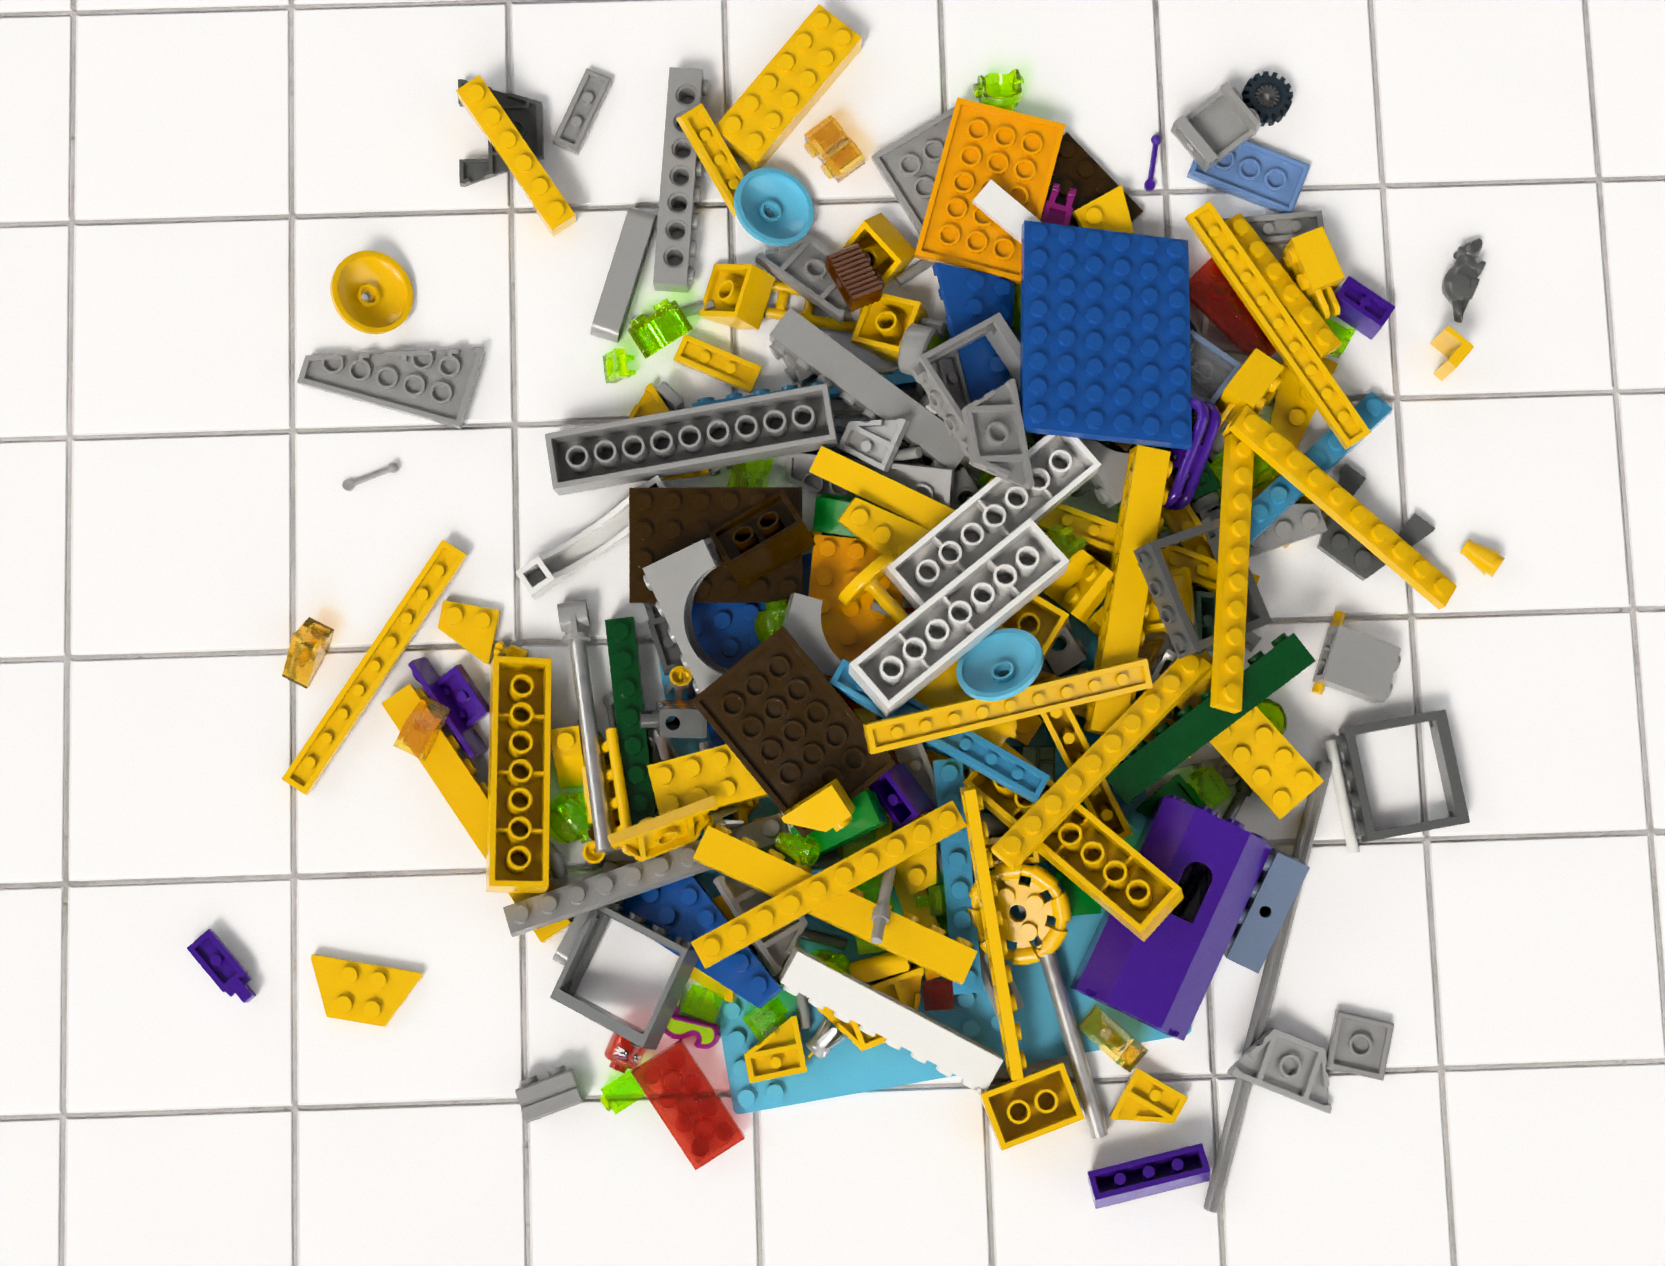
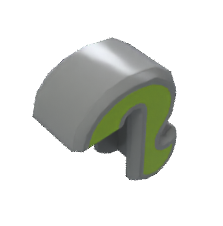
[898,317,949,376]

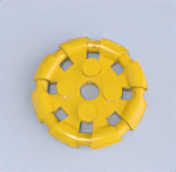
[967,861,1071,965]

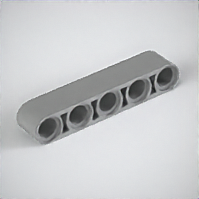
[590,207,658,343]

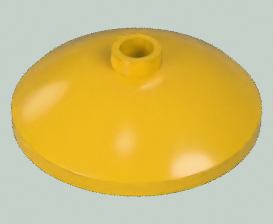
[330,250,413,334]

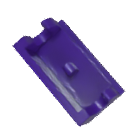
[1335,276,1395,340]

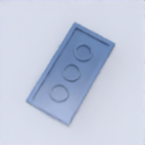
[1187,140,1311,214]

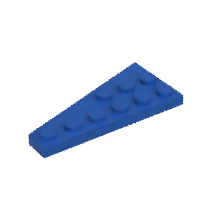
[932,262,1015,403]
[620,876,783,1009]

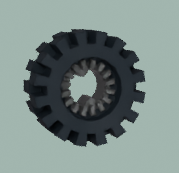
[1241,71,1293,127]

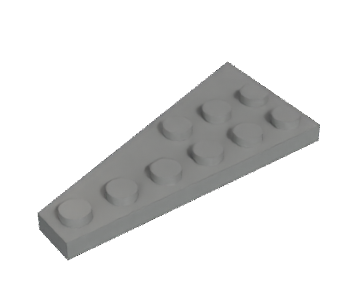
[785,452,955,528]

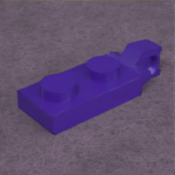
[187,929,257,1003]

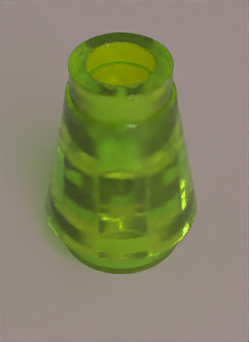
[775,832,821,866]

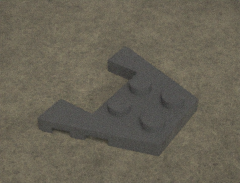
[458,79,544,187]
[1317,463,1435,581]

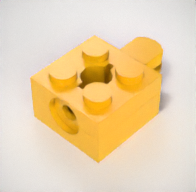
[1280,226,1345,321]
[1217,348,1284,437]

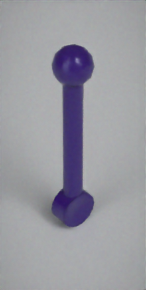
[1144,134,1162,191]

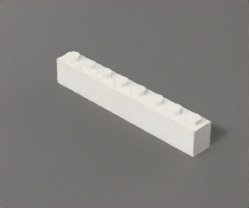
[778,946,1003,1091]

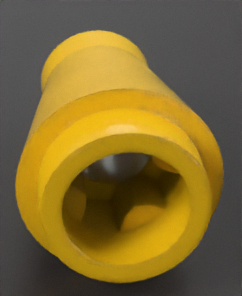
[1460,539,1505,577]

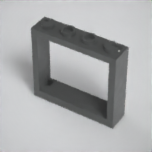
[1133,518,1272,659]
[1337,709,1470,843]
[550,903,699,1050]

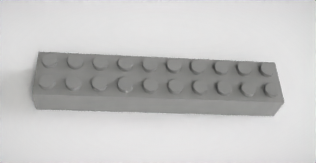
[545,383,838,496]

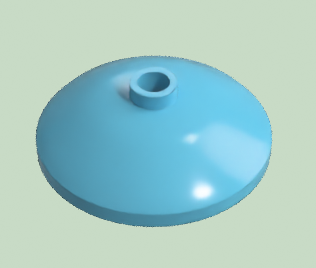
[734,167,814,246]
[956,628,1044,701]

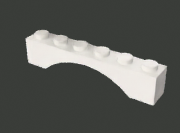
[515,475,666,600]

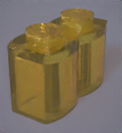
[804,115,865,183]

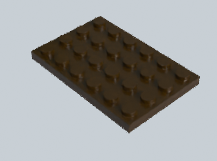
[629,487,803,603]
[691,625,896,838]

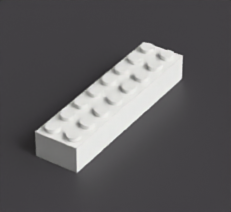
[885,435,1102,610]
[849,518,1070,717]

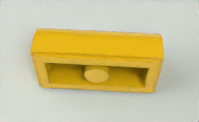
[849,951,912,983]

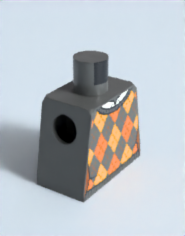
[640,699,707,738]

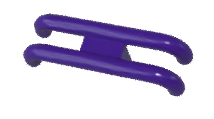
[1162,397,1221,511]

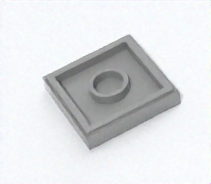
[1326,1010,1394,1081]

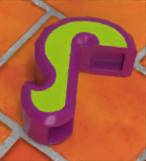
[664,991,720,1049]

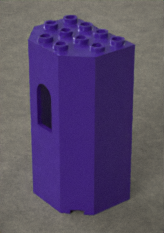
[1070,794,1272,1041]

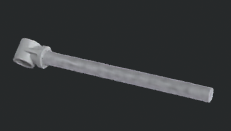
[557,600,614,853]
[1018,882,1109,1139]

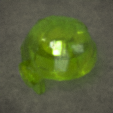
[973,69,1024,111]

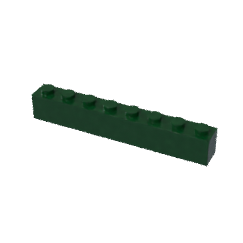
[605,617,657,826]
[1106,632,1316,804]

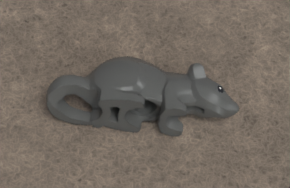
[1441,238,1486,323]

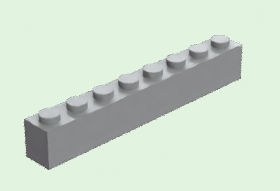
[769,308,965,470]

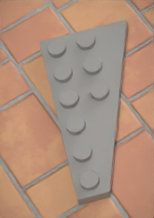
[297,347,485,429]

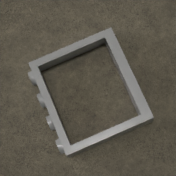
[910,312,1027,459]

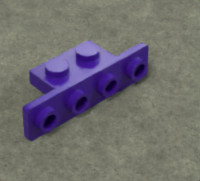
[408,657,490,758]

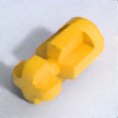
[493,641,529,657]

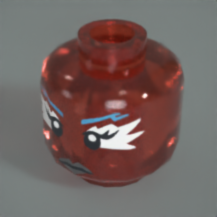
[604,1032,647,1073]

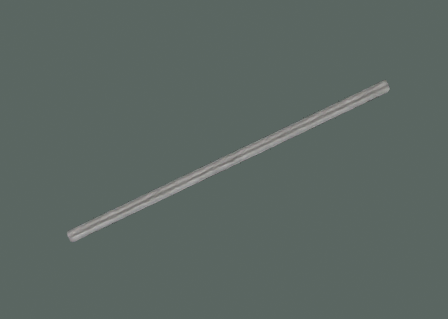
[1203,761,1332,1213]

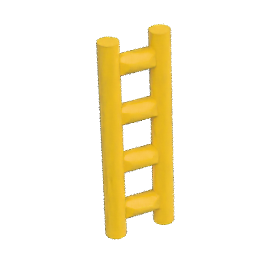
[765,280,863,333]
[599,728,632,850]

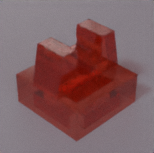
[922,980,954,1011]

